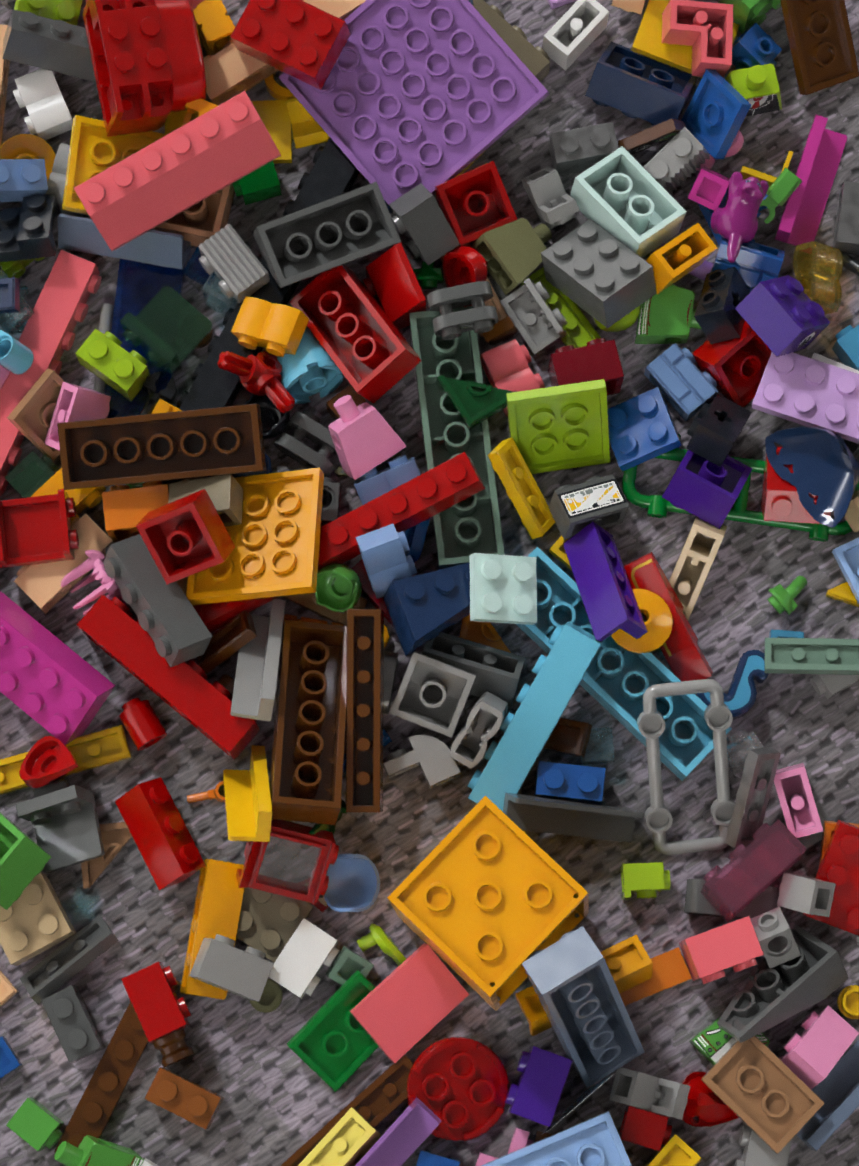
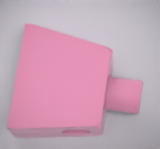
[328,395,406,480]

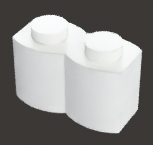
[13,68,73,140]

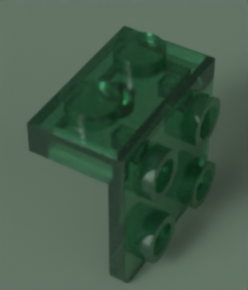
[120,286,212,373]

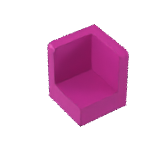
[688,167,730,211]

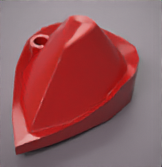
[443,246,488,307]
[19,736,79,789]
[682,1071,739,1127]

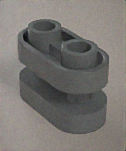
[427,281,499,340]
[274,410,338,478]

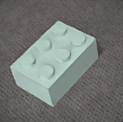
[570,146,687,258]

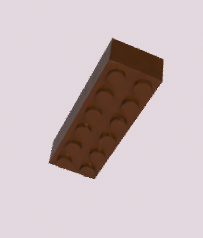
[57,404,267,490]
[270,619,347,825]

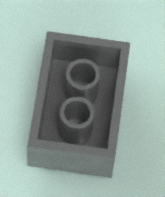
[541,219,657,328]

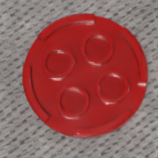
[407,1037,509,1141]

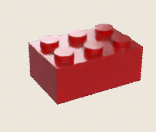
[230,0,351,90]

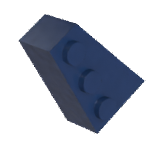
[383,562,470,657]

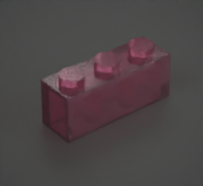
[701,819,807,922]

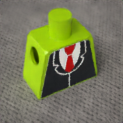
[725,63,782,117]

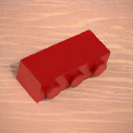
[115,777,206,890]

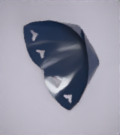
[765,427,859,528]

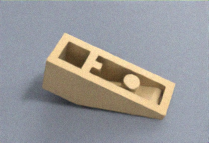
[669,516,727,620]

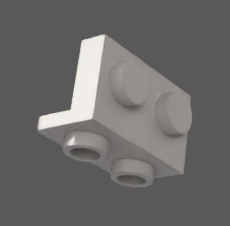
[500,278,568,356]

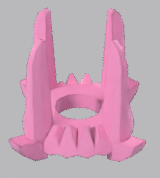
[61,550,127,615]

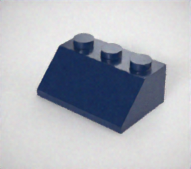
[585,41,698,126]

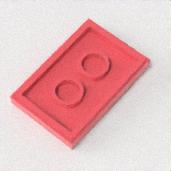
[349,943,469,1063]

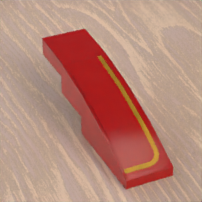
[624,552,713,682]

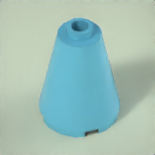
[277,326,344,404]

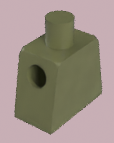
[471,218,552,295]

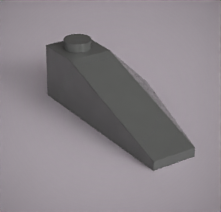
[717,922,848,1043]

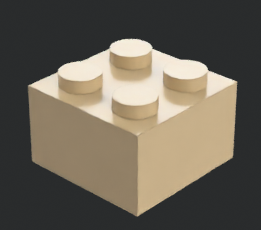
[0,872,76,966]

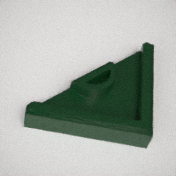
[437,375,518,430]

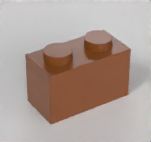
[144,1067,224,1130]

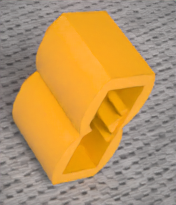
[231,296,309,357]

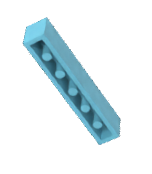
[467,621,603,812]

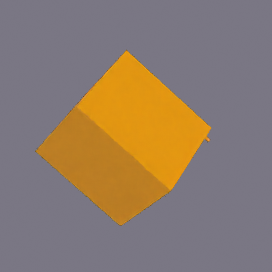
[387,796,589,1011]

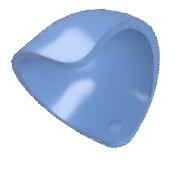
[324,854,380,912]

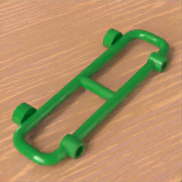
[622,434,859,542]

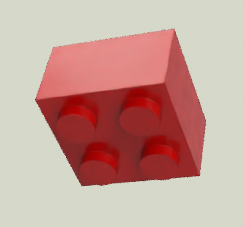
[136,489,235,584]

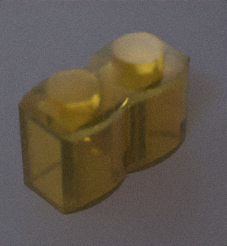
[793,241,843,314]

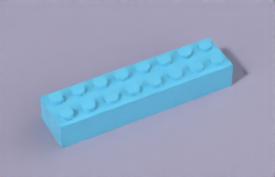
[516,547,732,781]

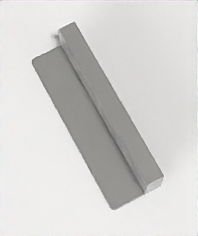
[230,599,286,721]

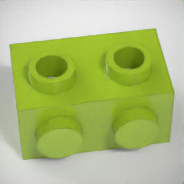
[75,328,150,401]

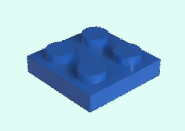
[682,69,751,159]
[608,387,682,472]

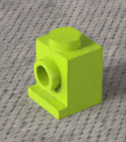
[621,862,671,900]

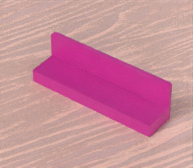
[775,115,847,250]

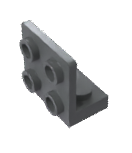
[15,785,105,873]

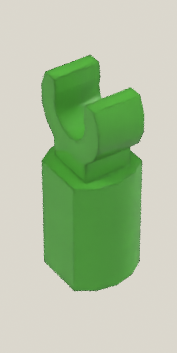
[760,168,803,224]

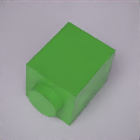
[6,1097,64,1151]

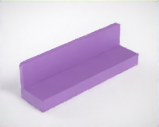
[355,1097,442,1166]

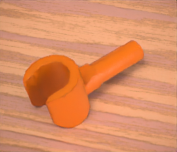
[187,781,225,804]

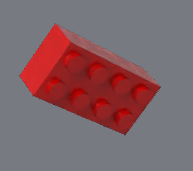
[289,265,422,404]

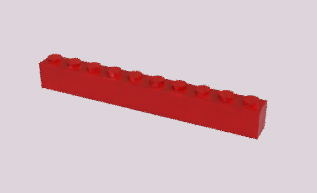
[192,452,486,633]

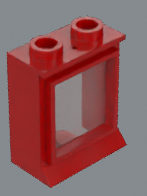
[236,819,339,905]

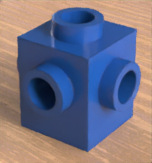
[732,23,782,70]

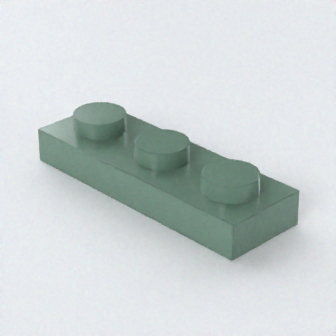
[764,637,859,675]

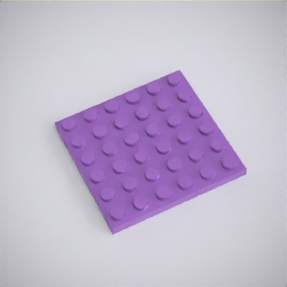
[279,0,549,205]

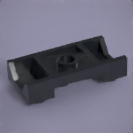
[0,193,61,262]

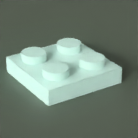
[469,553,537,625]

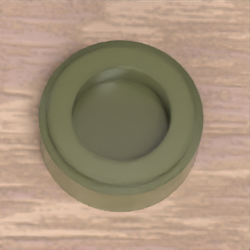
[249,979,283,1013]

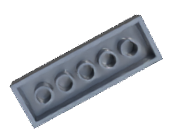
[522,926,645,1088]

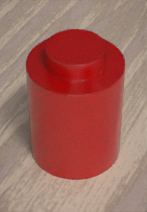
[119,697,167,751]

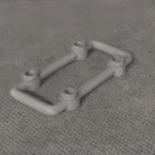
[637,679,735,855]

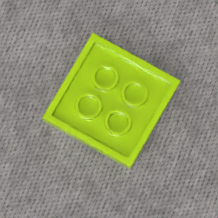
[506,379,610,474]

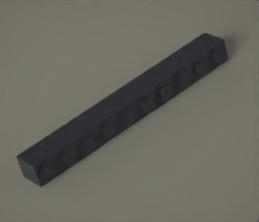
[177,138,360,411]

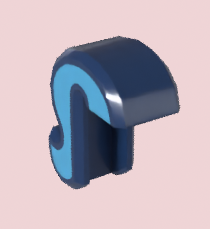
[695,650,769,720]

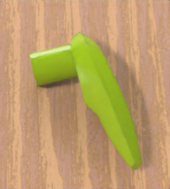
[357,923,406,966]

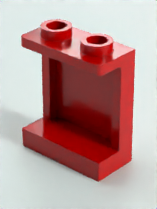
[0,489,79,568]

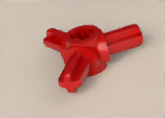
[217,350,295,413]

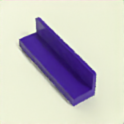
[564,522,647,642]

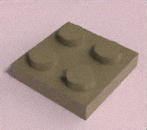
[236,871,313,962]

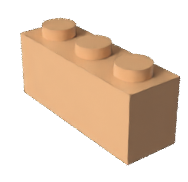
[14,513,114,614]

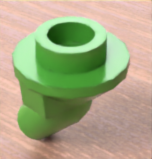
[767,576,807,615]

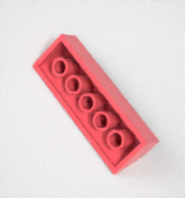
[74,91,281,252]

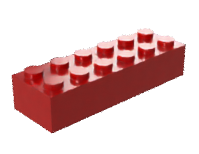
[77,595,260,760]

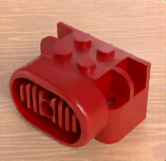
[83,0,207,137]

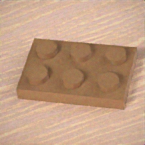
[701,1036,825,1154]

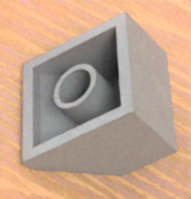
[390,651,476,738]

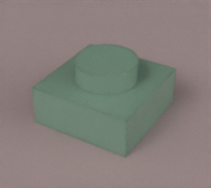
[326,946,374,985]

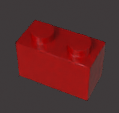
[121,961,192,1042]

